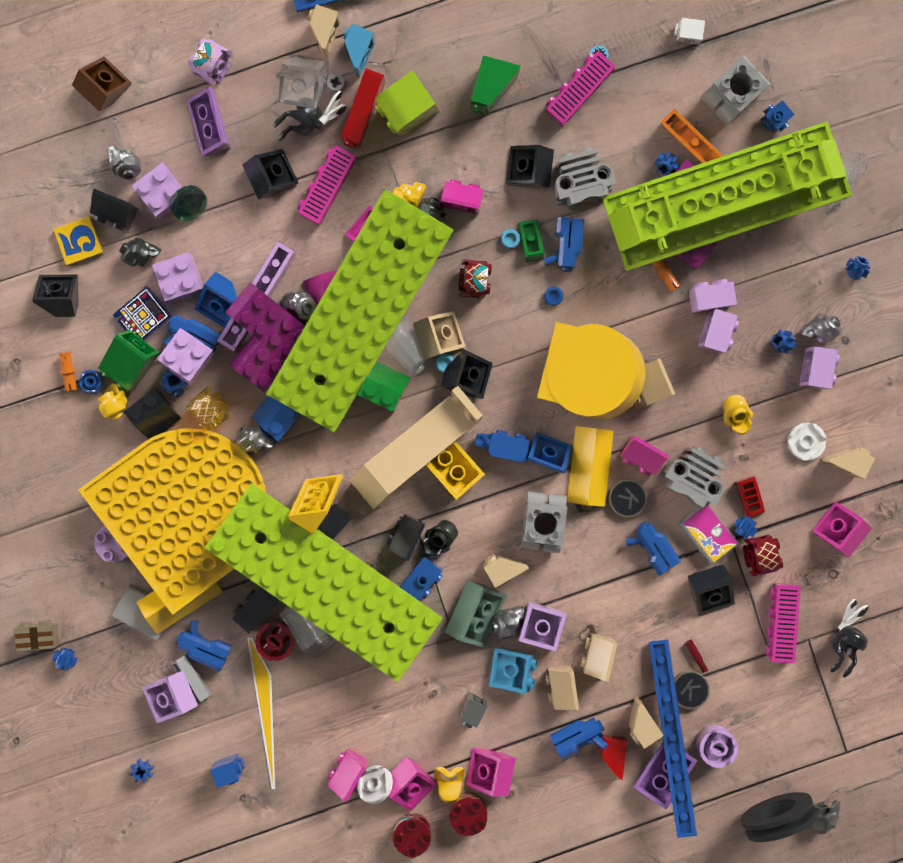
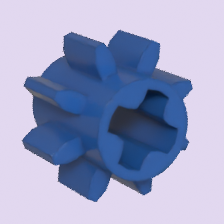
[654,152,680,176]
[845,256,870,280]
[771,330,796,354]
[734,516,758,539]
[52,647,78,671]
[130,758,154,783]

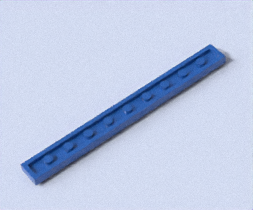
[649,639,697,838]

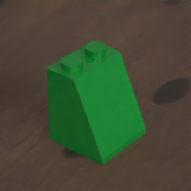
[470,55,521,115]
[98,329,160,392]
[358,361,411,412]

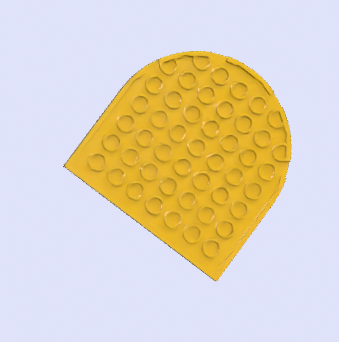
[78,428,266,615]

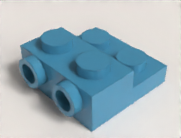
[489,648,538,694]

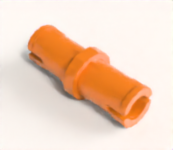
[652,260,681,292]
[59,351,78,391]

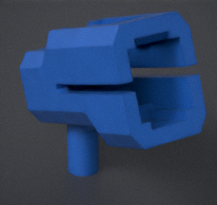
[544,217,584,272]
[164,315,221,354]
[626,521,681,576]
[176,620,232,672]
[549,717,608,762]

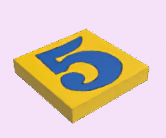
[53,216,104,266]

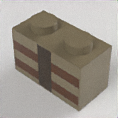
[14,620,59,651]

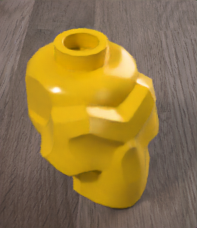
[391,182,426,207]
[98,383,128,421]
[722,395,753,435]

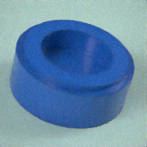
[544,286,564,306]

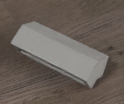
[171,653,211,703]

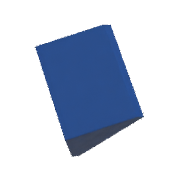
[526,432,572,474]

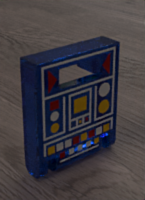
[112,287,172,340]

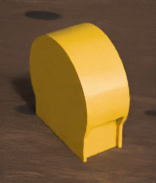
[537,322,646,420]

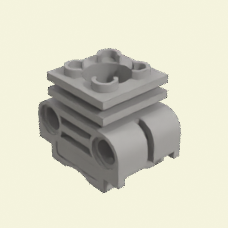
[700,55,771,126]
[553,147,616,210]
[660,446,727,508]
[521,491,567,553]

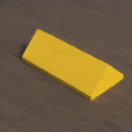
[567,426,614,506]
[426,441,485,500]
[288,474,343,534]
[137,582,223,634]

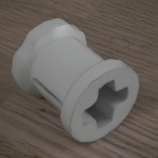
[327,74,345,95]

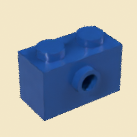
[400,555,443,600]
[210,753,245,788]

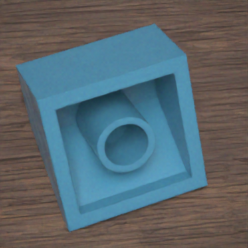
[343,23,376,78]

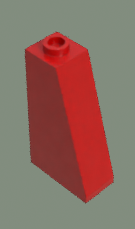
[341,68,385,148]

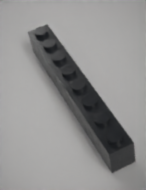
[232,502,353,634]

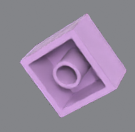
[132,162,183,220]
[152,252,203,303]
[689,279,737,313]
[697,309,739,355]
[157,328,214,385]
[799,347,839,390]
[518,601,567,652]
[142,670,198,723]

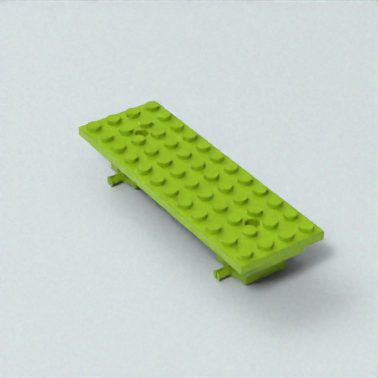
[602,121,853,272]
[266,189,453,433]
[205,482,443,682]

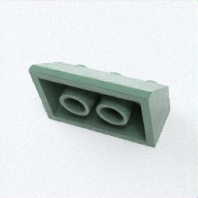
[445,580,507,648]

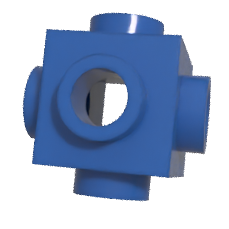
[761,100,795,133]
[160,370,188,397]

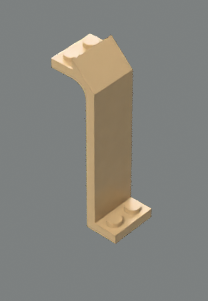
[349,386,483,510]

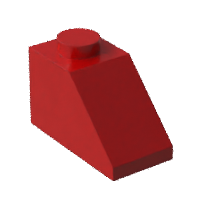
[597,735,627,780]

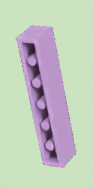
[218,242,296,352]

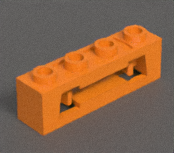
[660,108,723,164]

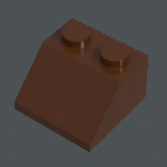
[72,57,132,112]

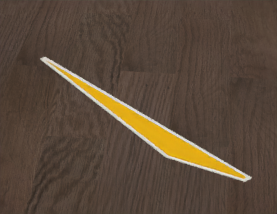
[247,638,275,789]

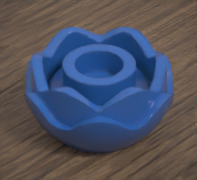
[79,370,103,394]

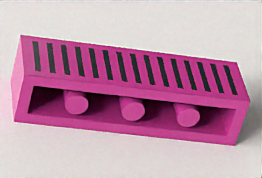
[546,51,615,127]
[297,145,357,226]
[766,583,801,663]

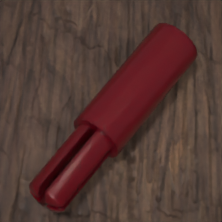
[685,639,708,673]

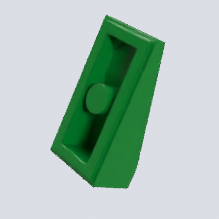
[518,219,544,262]

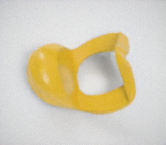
[434,767,465,803]

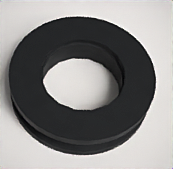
[741,792,818,842]

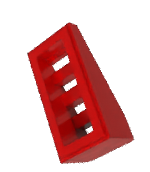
[735,476,765,517]

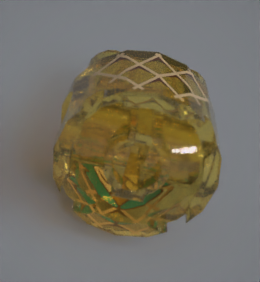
[186,386,232,431]

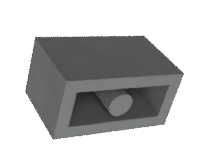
[459,692,487,728]

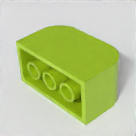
[375,70,439,136]

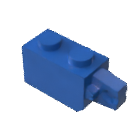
[475,430,530,463]

